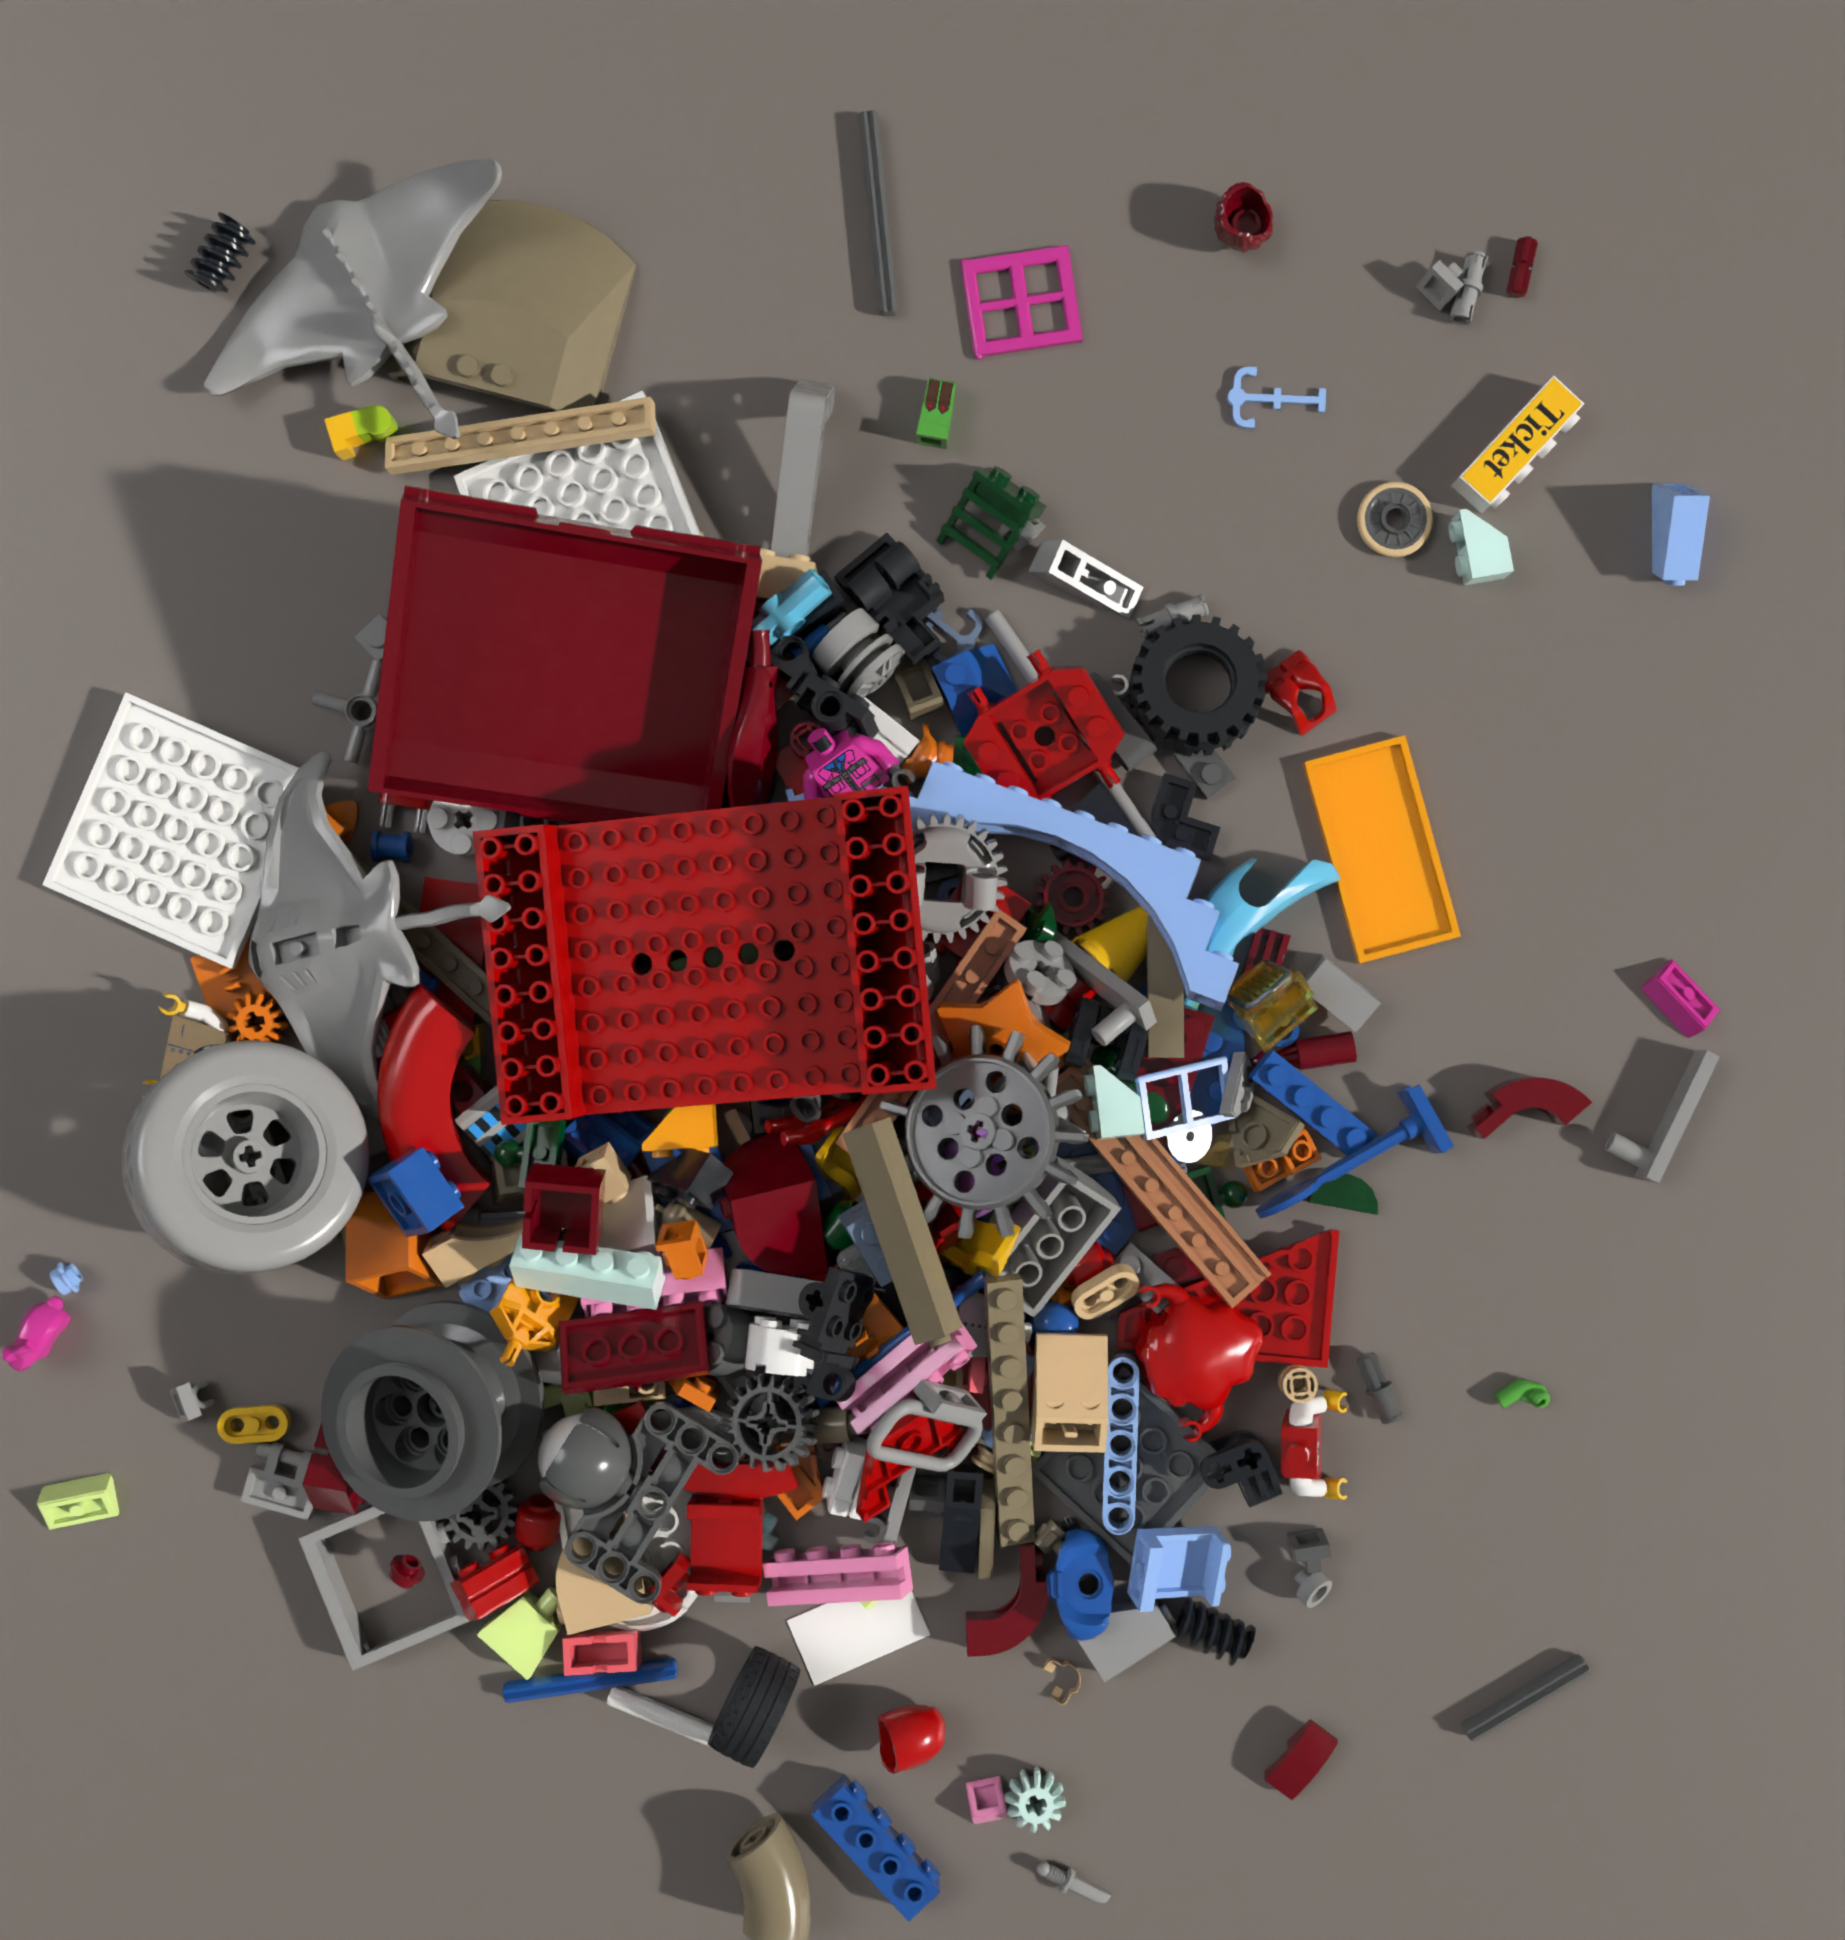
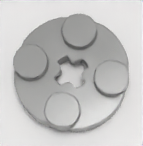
[1004,940,1077,1005]

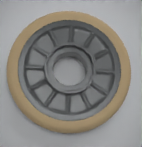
[1357,482,1433,557]

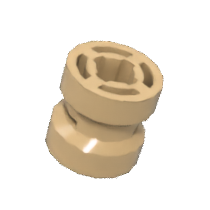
[1277,1364,1318,1403]

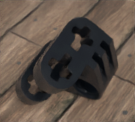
[1063,996,1149,1083]
[1199,1430,1283,1508]

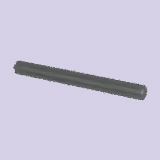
[859,110,897,316]

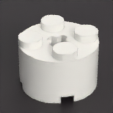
[427,801,499,858]
[745,1316,816,1376]

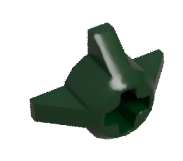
[1018,902,1057,943]

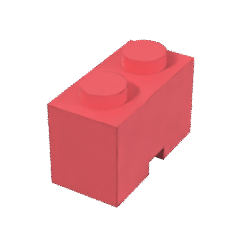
[562,1629,643,1676]

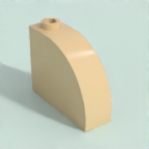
[556,1511,654,1635]

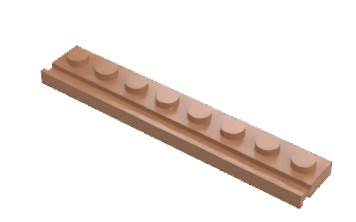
[1056,1057,1271,1308]

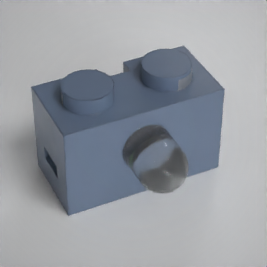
[837,1200,893,1287]

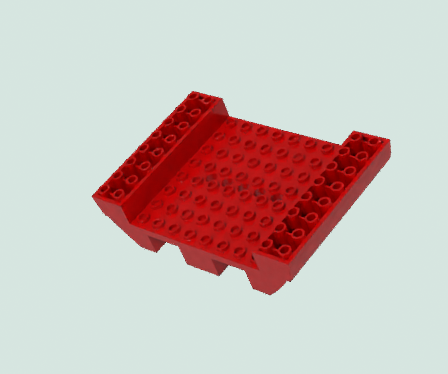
[473,786,937,1125]

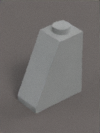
[1077,1600,1176,1683]

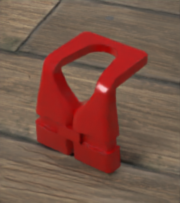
[1264,650,1337,735]

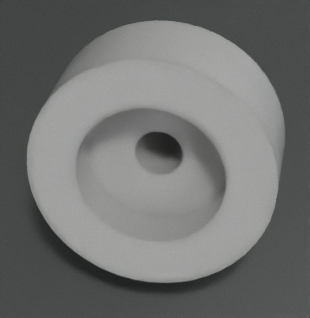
[1295,1569,1332,1608]

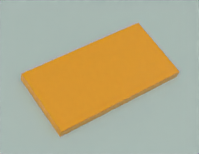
[1302,735,1461,964]

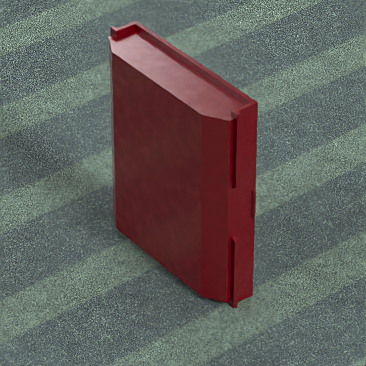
[368,485,762,823]

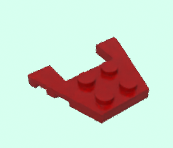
[856,1414,977,1523]

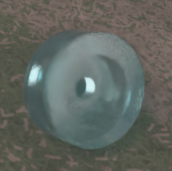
[763,1513,781,1551]

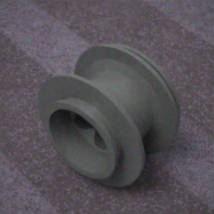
[321,1301,544,1522]

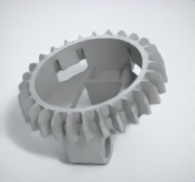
[912,812,1008,943]

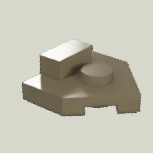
[1228,1094,1305,1169]

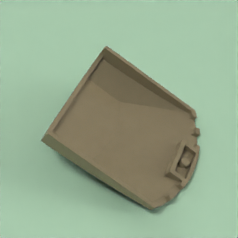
[388,200,636,412]

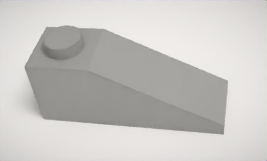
[1028,540,1143,619]

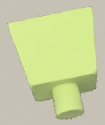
[477,1586,562,1680]

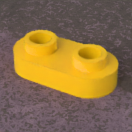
[217,1404,292,1444]

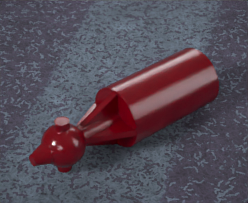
[1249,1031,1357,1071]

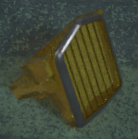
[1226,960,1318,1053]

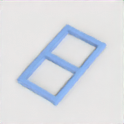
[1135,1056,1235,1140]

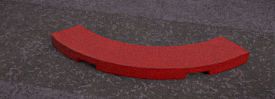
[610,1399,799,1500]

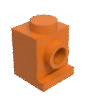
[655,1219,709,1280]

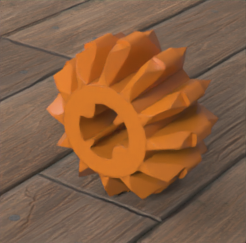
[227,990,290,1042]

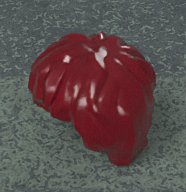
[1214,182,1273,253]

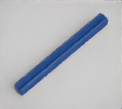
[503,1657,678,1703]

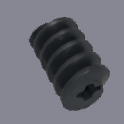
[184,212,256,293]
[1176,1597,1256,1666]

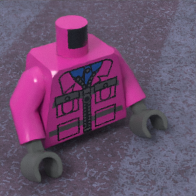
[803,728,915,800]

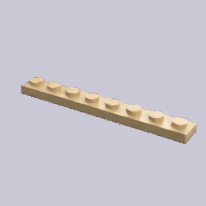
[385,397,656,475]

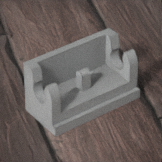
[1300,955,1381,1032]

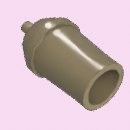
[655,1201,722,1249]

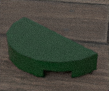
[1307,1173,1378,1215]

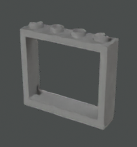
[298,1504,469,1671]

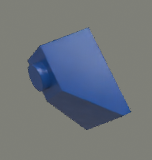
[932,643,1017,736]

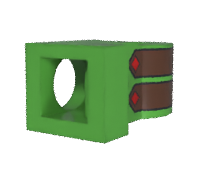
[916,377,956,449]

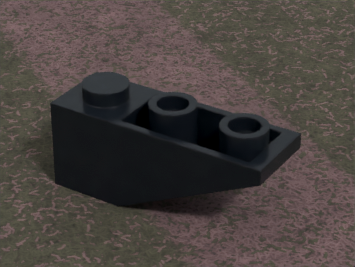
[939,1464,984,1573]

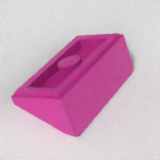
[1641,959,1720,1038]

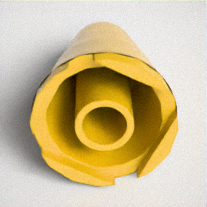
[1071,906,1148,983]

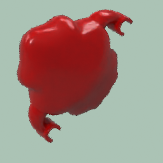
[1135,1283,1263,1442]

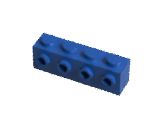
[811,1774,940,1922]

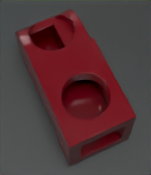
[451,1054,493,1114]

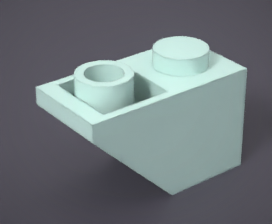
[1449,509,1514,586]
[1084,1065,1145,1140]

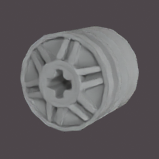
[811,608,905,698]

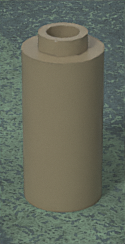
[777,1406,857,1447]

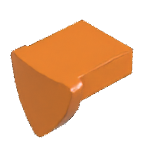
[325,800,359,843]

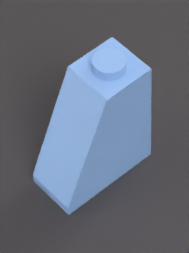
[1652,483,1710,586]

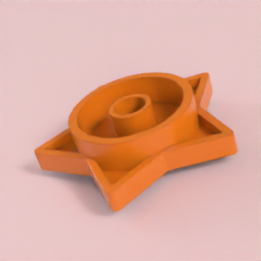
[937,979,1070,1112]

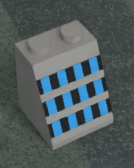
[455,1085,568,1161]

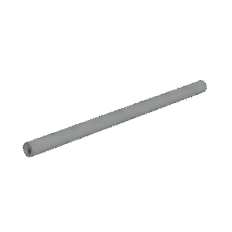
[985,610,1162,845]

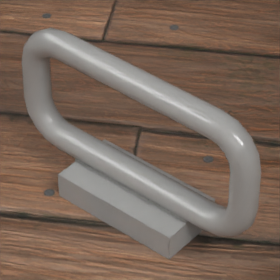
[866,1379,987,1472]

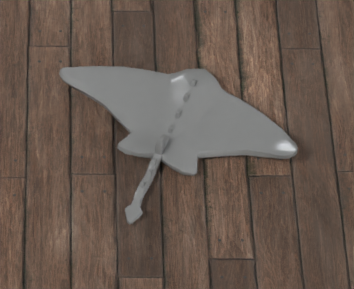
[204,158,502,439]
[248,751,511,1120]

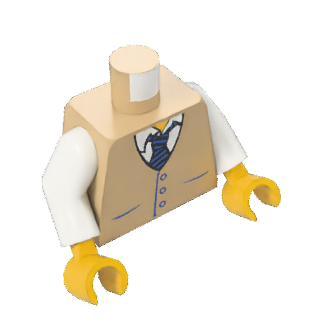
[141,992,237,1098]

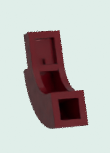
[1467,1077,1592,1139]

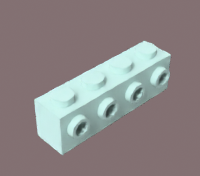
[509,1234,665,1310]

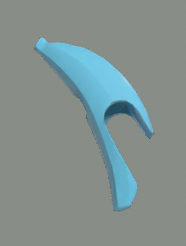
[1184,858,1340,1011]

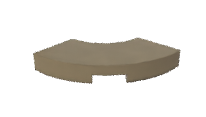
[978,1478,996,1580]

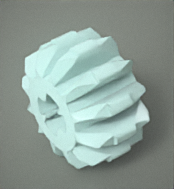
[1005,1766,1066,1833]

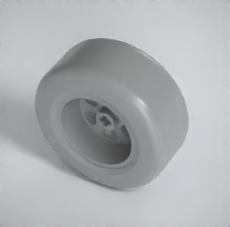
[122,1040,369,1275]

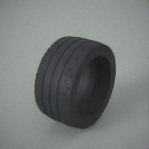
[707,1646,801,1768]

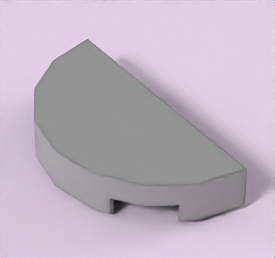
[1219,1052,1254,1117]

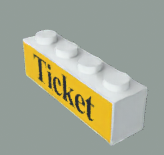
[1451,376,1585,514]

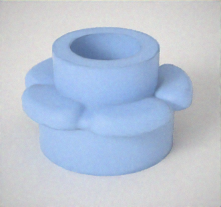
[50,1262,83,1295]

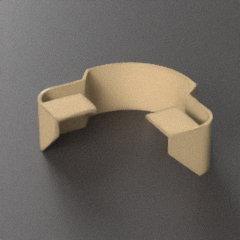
[1042,1657,1081,1705]

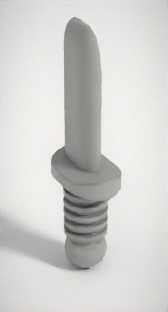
[1036,1861,1112,1903]

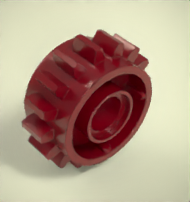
[1035,859,1111,936]

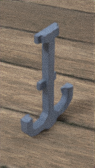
[926,609,983,663]

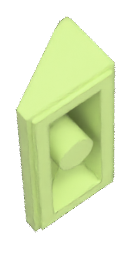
[36,1473,119,1530]

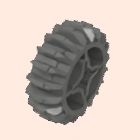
[723,1373,821,1472]

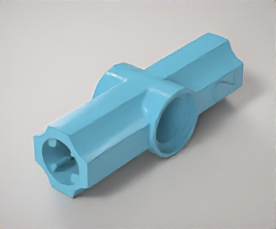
[746,569,832,661]

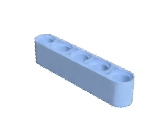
[1102,1352,1139,1535]

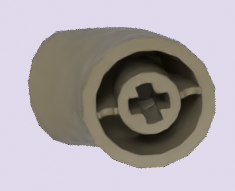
[726,1813,811,1940]

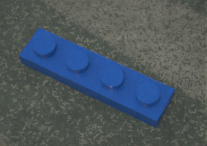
[1248,1049,1378,1156]

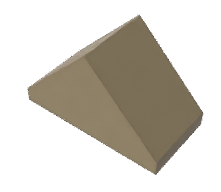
[893,659,943,721]

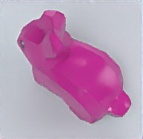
[2,1296,71,1372]

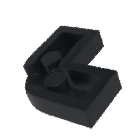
[1151,773,1221,862]

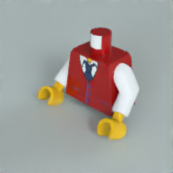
[1281,1388,1347,1500]

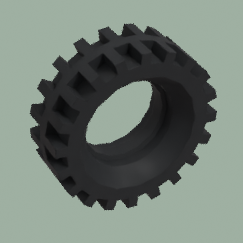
[1129,614,1267,756]

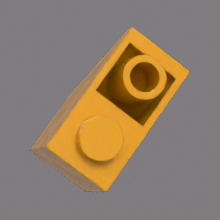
[642,1104,718,1158]

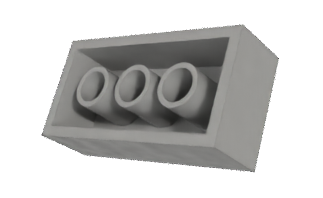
[983,1156,1121,1318]

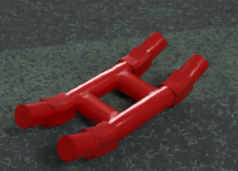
[765,1092,869,1146]

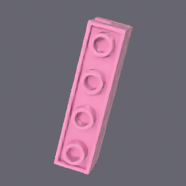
[581,1247,728,1317]
[836,1322,978,1435]
[762,1542,913,1606]

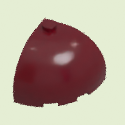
[719,1133,828,1277]

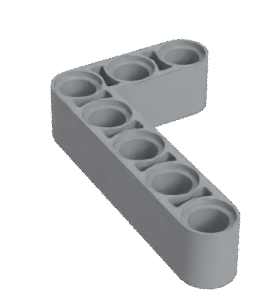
[771,379,835,558]

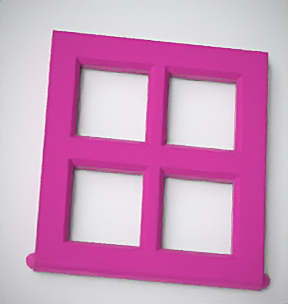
[960,245,1083,360]

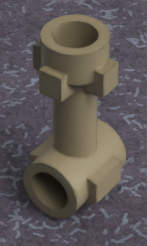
[1034,1518,1090,1582]

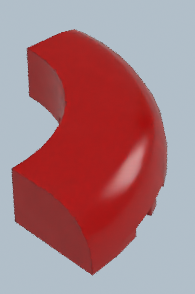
[377,982,491,1232]

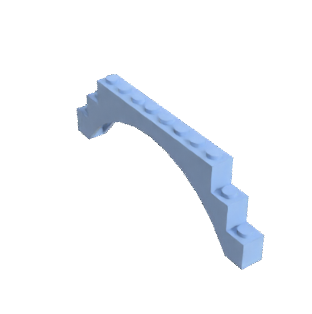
[884,761,1239,1011]

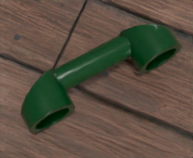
[1090,1046,1170,1124]

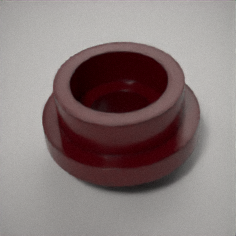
[389,1554,425,1588]

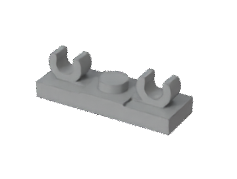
[863,1467,916,1545]

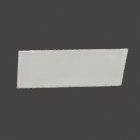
[787,1591,930,1686]

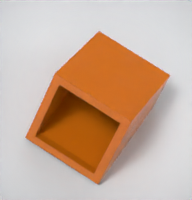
[346,1192,444,1300]

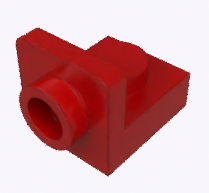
[648,1551,691,1617]

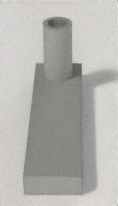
[1053,931,1157,1046]
[1604,1050,1720,1183]

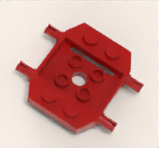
[963,649,1125,800]

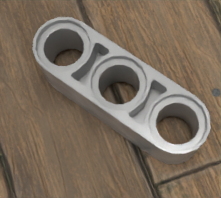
[725,1269,824,1320]

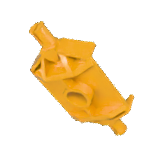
[489,1233,580,1367]

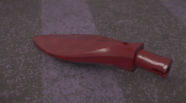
[728,630,779,807]

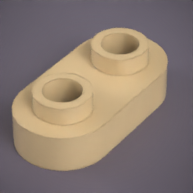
[1071,1264,1139,1320]

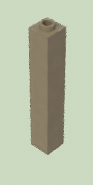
[842,1117,963,1347]

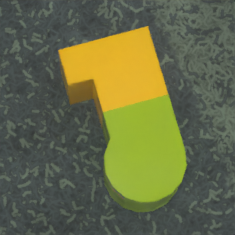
[324,405,398,461]

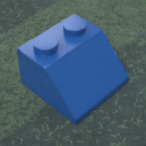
[367,1147,464,1237]

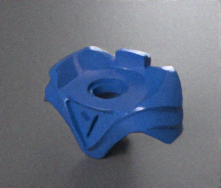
[1046,1529,1114,1641]

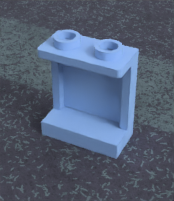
[1127,1526,1231,1612]

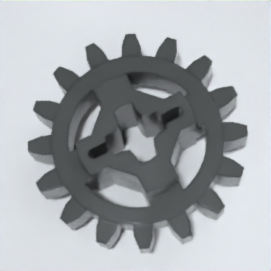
[444,1479,520,1551]

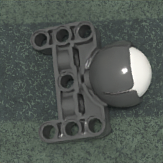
[538,1401,739,1604]

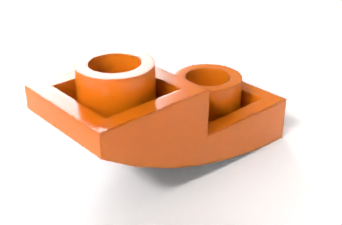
[1242,1127,1322,1192]

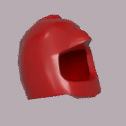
[877,1705,945,1774]

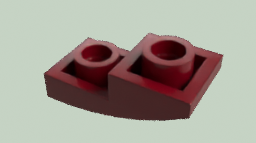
[1264,1719,1338,1800]

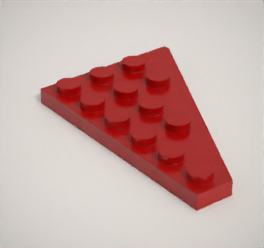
[1116,1229,1340,1368]

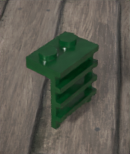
[936,466,1046,580]

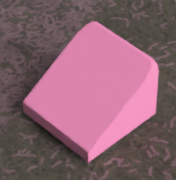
[965,1776,1008,1824]

